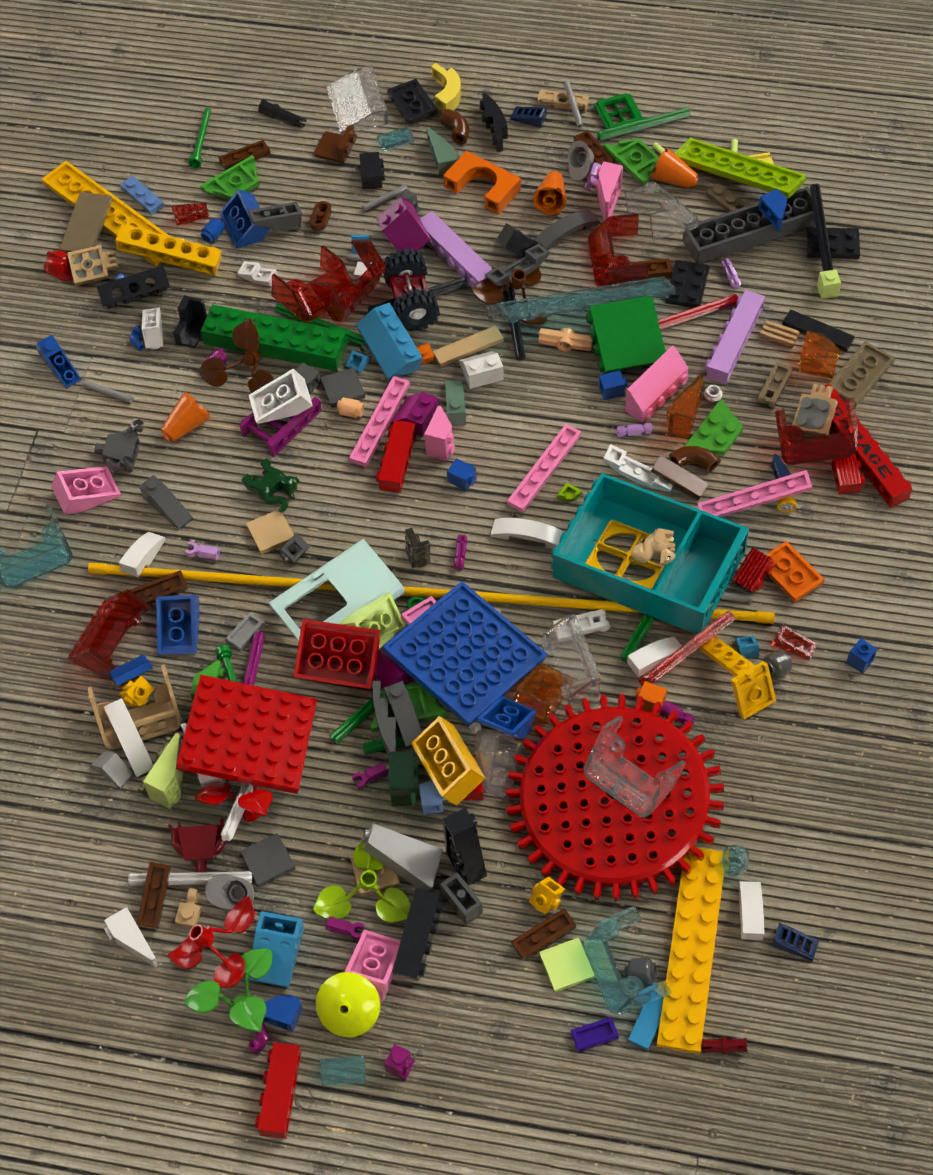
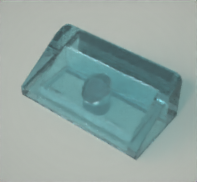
[377,127,414,151]
[320,1056,366,1085]

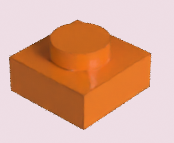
[417,343,435,365]

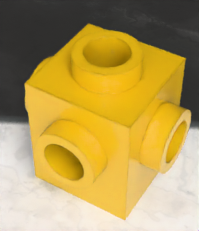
[119,676,155,708]
[529,877,565,914]

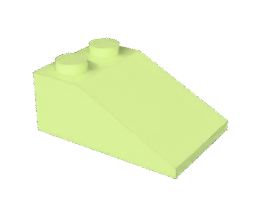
[339,593,406,649]
[143,733,184,809]

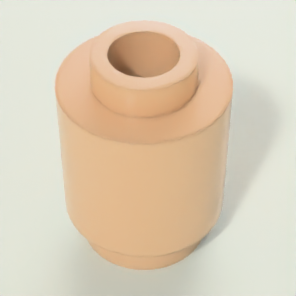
[337,397,364,418]

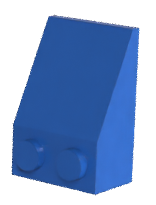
[156,595,200,655]
[477,696,537,739]

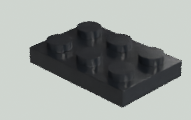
[387,79,438,125]
[806,227,860,259]
[666,260,710,308]

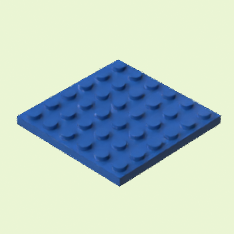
[382,581,548,727]

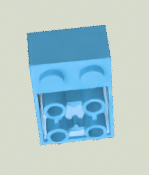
[249,911,305,988]

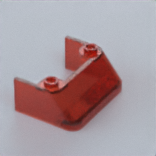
[588,214,648,288]
[310,240,385,322]
[271,245,354,321]
[775,398,858,465]
[68,589,152,674]

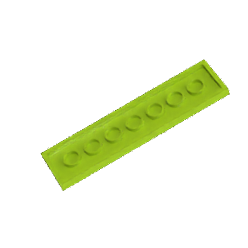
[675,138,807,198]

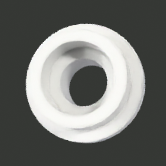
[704,385,722,402]

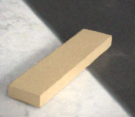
[433,326,504,368]

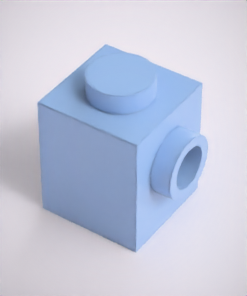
[419,781,446,815]

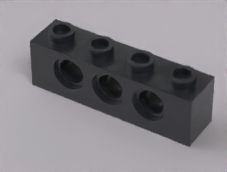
[96,266,170,309]

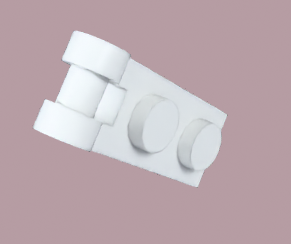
[553,609,610,641]

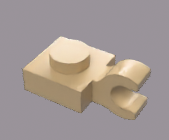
[175,888,202,927]

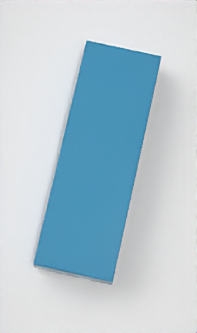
[628,983,665,1051]

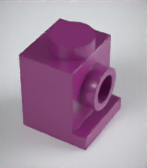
[384,1044,415,1081]

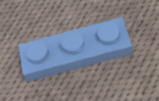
[120,176,164,216]

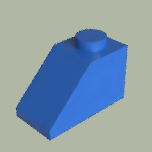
[758,189,787,231]
[263,995,303,1032]

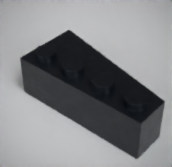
[443,808,487,886]
[392,888,444,981]

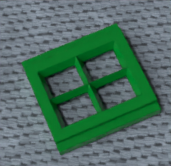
[594,93,644,129]

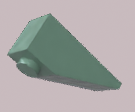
[427,127,460,175]
[445,380,466,426]

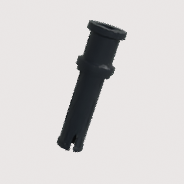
[258,99,307,128]

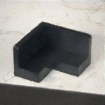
[496,223,543,258]
[173,295,207,348]

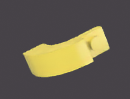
[431,63,461,112]

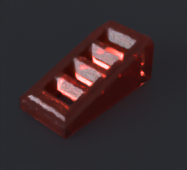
[171,203,209,226]
[771,624,817,660]

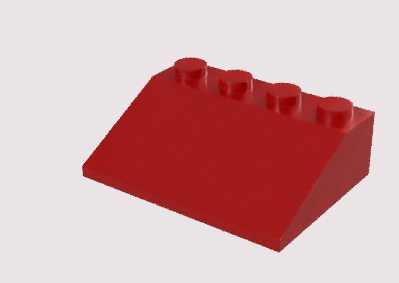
[293,619,380,690]

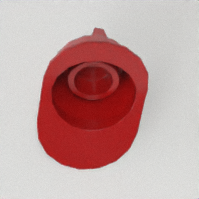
[44,250,73,281]

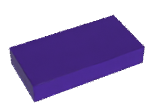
[570,1017,619,1053]

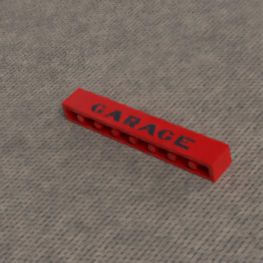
[810,384,912,508]

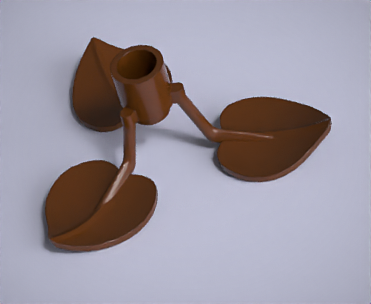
[472,267,547,325]
[200,318,274,393]

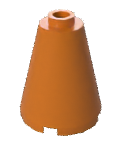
[650,147,699,189]
[533,171,567,215]
[161,392,210,442]

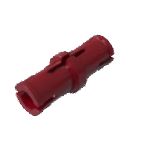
[702,1037,747,1055]

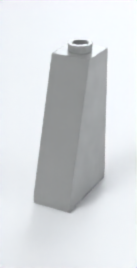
[362,824,443,891]

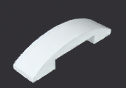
[603,444,673,492]
[490,518,566,549]
[104,698,153,778]

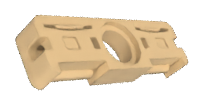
[538,90,589,112]

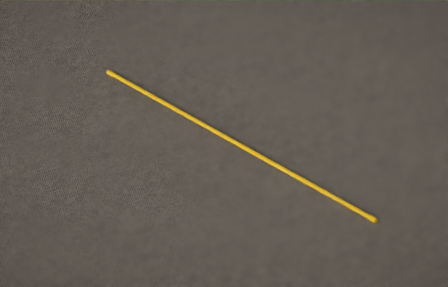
[88,562,775,624]

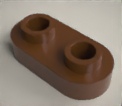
[310,201,332,231]

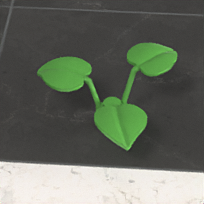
[184,948,273,1032]

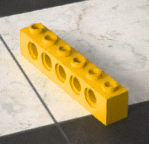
[116,224,222,276]

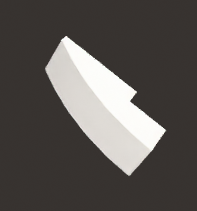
[119,532,166,577]
[627,637,686,677]
[739,881,764,940]

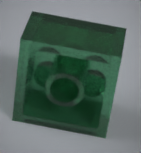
[389,751,420,806]

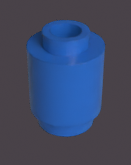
[200,218,225,243]

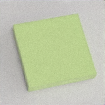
[539,938,595,993]

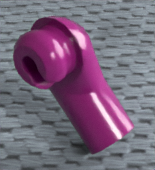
[248,1021,269,1053]

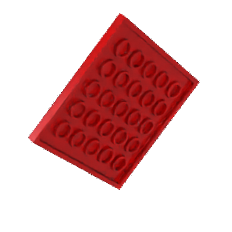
[176,675,317,794]

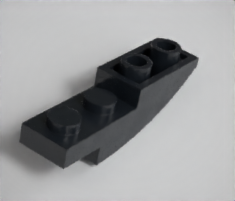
[480,93,508,152]

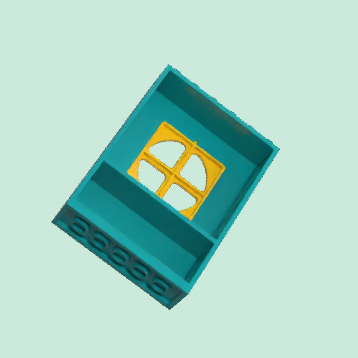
[551,473,749,636]

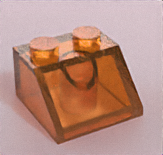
[797,331,840,379]

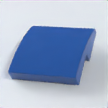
[108,654,153,686]

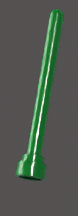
[188,108,211,168]
[215,645,238,682]

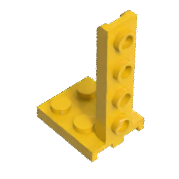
[695,632,776,720]

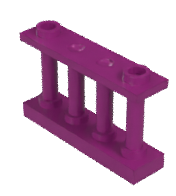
[239,397,322,457]

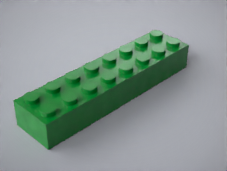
[201,304,348,372]

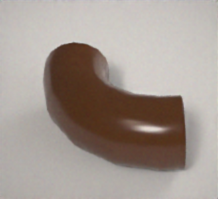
[441,108,470,145]
[669,446,721,472]

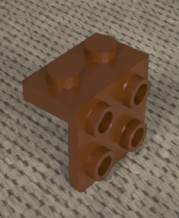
[314,125,357,163]

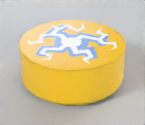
[777,497,796,513]

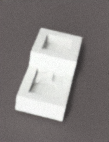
[237,261,278,287]

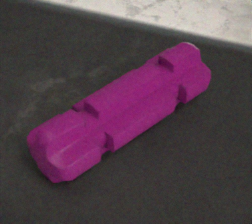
[454,535,467,569]

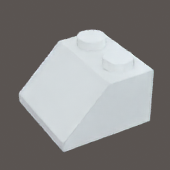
[459,351,504,389]

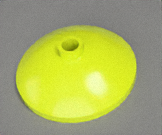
[316,972,381,1038]

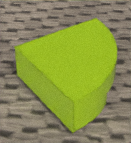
[557,483,582,502]

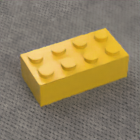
[411,716,485,806]

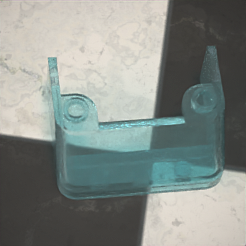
[0,504,73,588]
[583,906,672,1015]

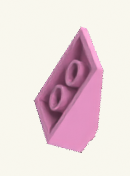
[595,161,623,226]
[51,466,121,514]
[345,930,401,1003]

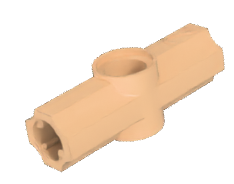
[538,328,593,352]

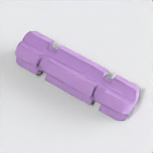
[721,258,741,289]
[616,423,653,437]

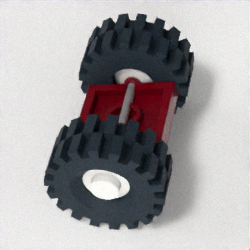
[381,248,440,331]

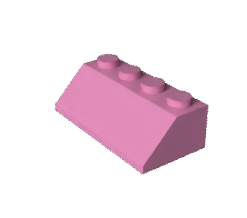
[625,345,688,423]

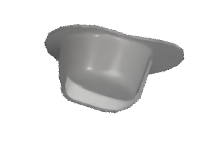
[568,141,594,181]
[205,874,254,910]

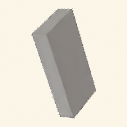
[225,612,265,652]

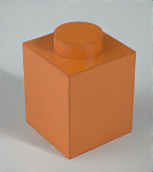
[635,681,667,712]

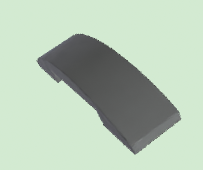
[534,210,600,251]
[485,244,549,286]

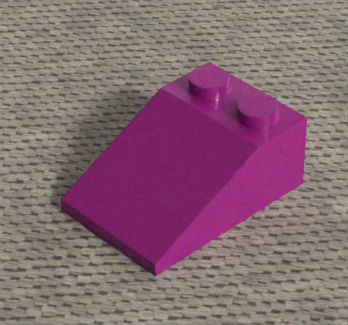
[376,197,431,251]

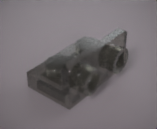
[405,528,430,569]

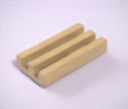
[759,320,799,348]

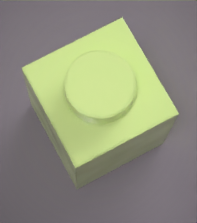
[817,270,841,299]

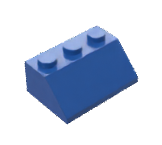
[219,189,270,248]

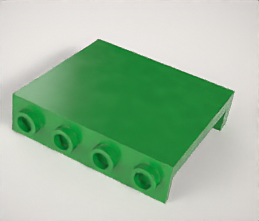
[586,296,666,375]

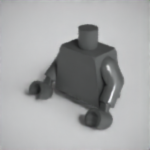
[94,418,144,472]

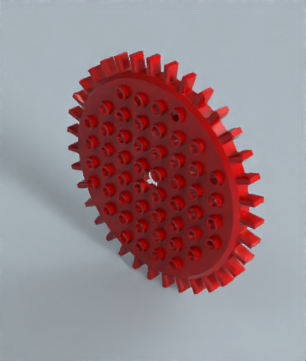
[505,694,724,902]

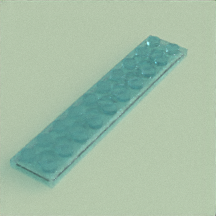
[497,276,675,323]

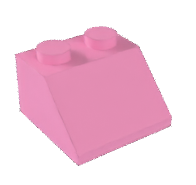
[425,406,455,461]

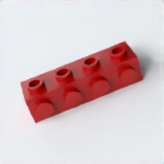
[376,420,416,493]
[255,1042,302,1139]

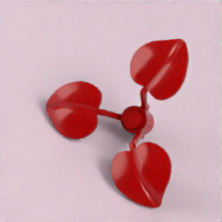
[195,782,273,822]
[168,895,255,988]

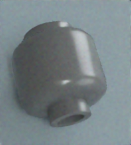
[763,650,792,679]
[624,957,657,987]

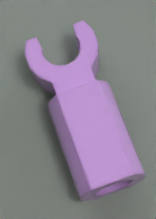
[584,163,601,191]
[185,541,220,561]

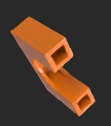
[443,151,521,215]

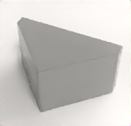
[91,751,134,789]

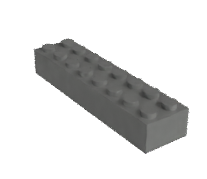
[682,187,816,264]

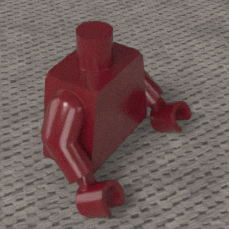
[168,818,227,872]

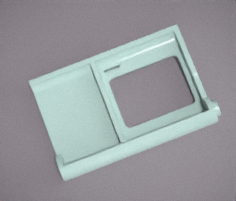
[268,539,405,642]

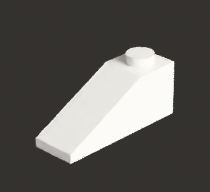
[142,307,163,350]
[104,907,159,968]

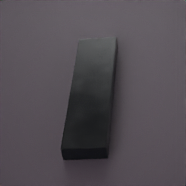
[782,309,855,352]

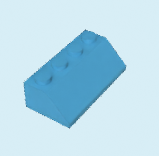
[356,303,423,381]

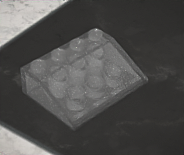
[326,65,388,134]

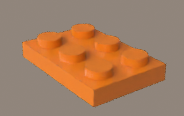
[766,541,825,603]

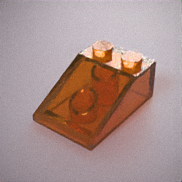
[666,375,704,440]
[513,663,575,724]

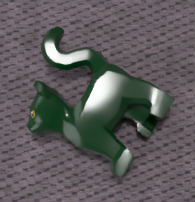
[241,458,299,513]

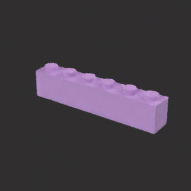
[420,211,493,288]
[705,290,765,384]

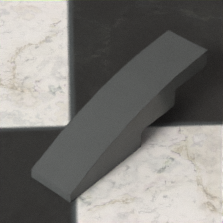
[372,681,396,762]

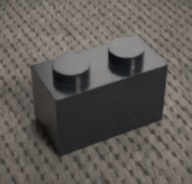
[359,152,385,190]

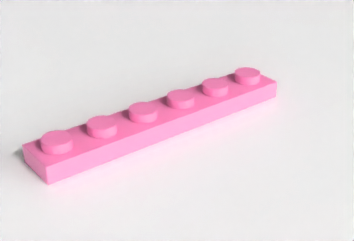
[349,376,410,467]
[507,424,581,513]
[698,470,813,517]

